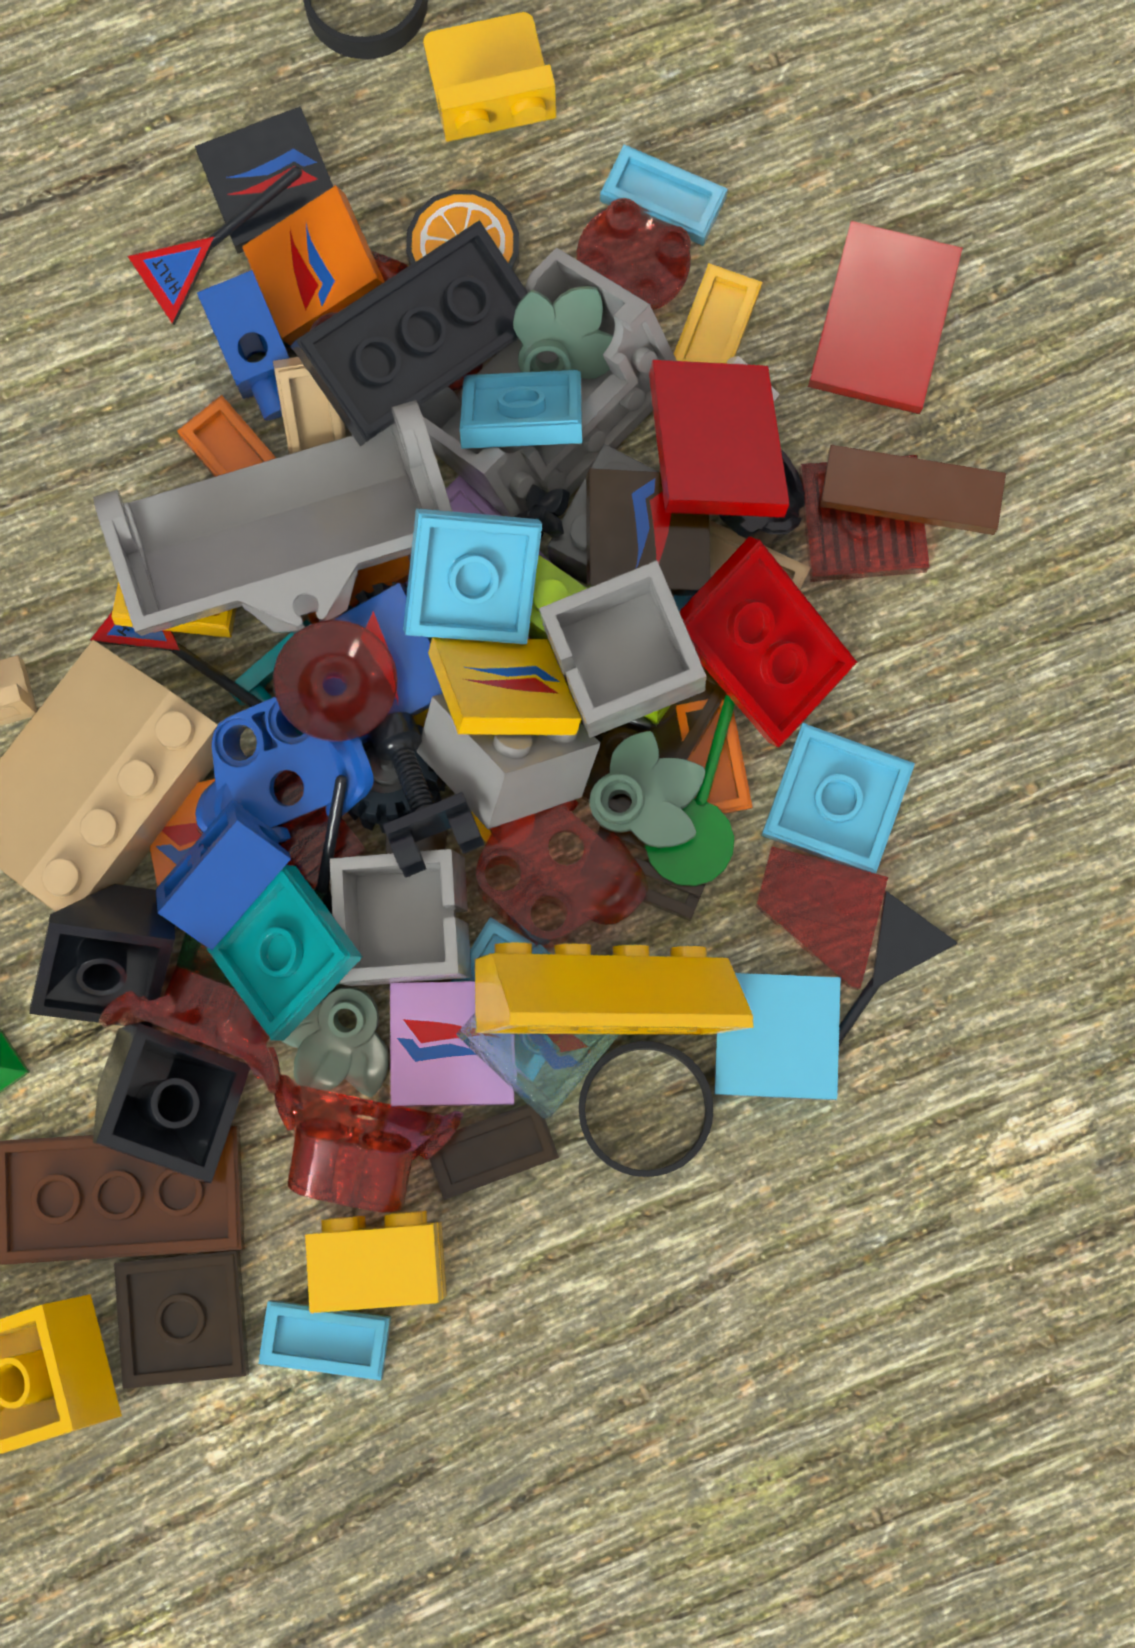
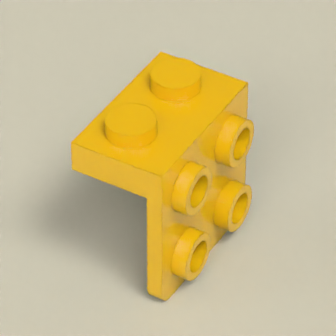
[423,12,556,142]

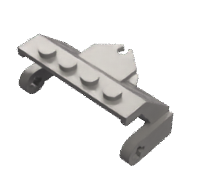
[93,400,453,636]

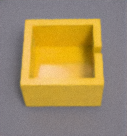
[305,1211,447,1313]

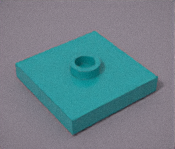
[206,865,363,1041]

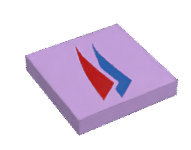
[390,981,514,1107]

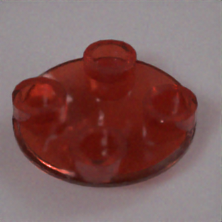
[576,198,691,311]

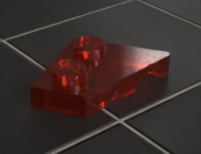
[755,847,888,991]

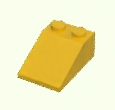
[0,1294,122,1455]

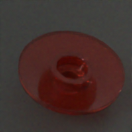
[273,620,397,742]

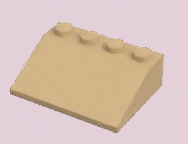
[0,640,218,912]

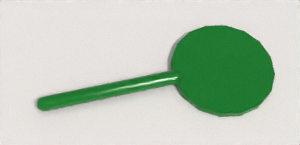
[645,694,735,887]

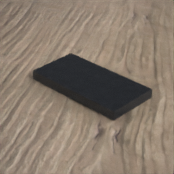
[291,220,528,447]

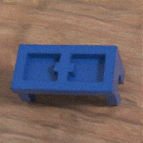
[156,799,291,950]

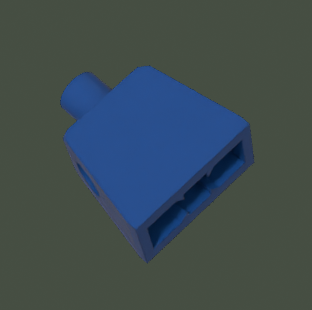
[197,270,289,421]

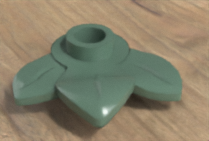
[513,286,613,379]
[590,731,705,848]
[282,987,389,1097]

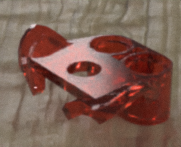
[476,799,648,948]
[99,966,282,1093]
[274,1075,464,1213]

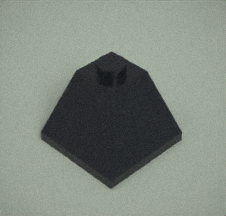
[29,884,175,1028]
[93,1023,251,1183]

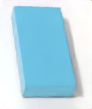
[600,144,728,246]
[258,1300,391,1380]

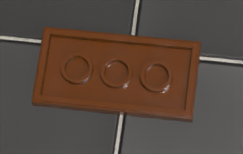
[0,1126,245,1265]

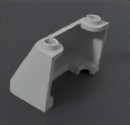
[419,247,676,517]

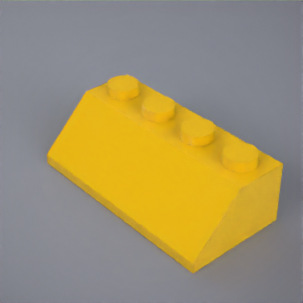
[475,942,753,1035]

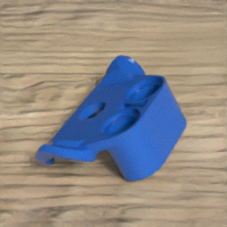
[195,692,374,843]

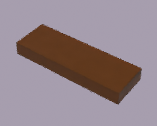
[820,445,1006,535]

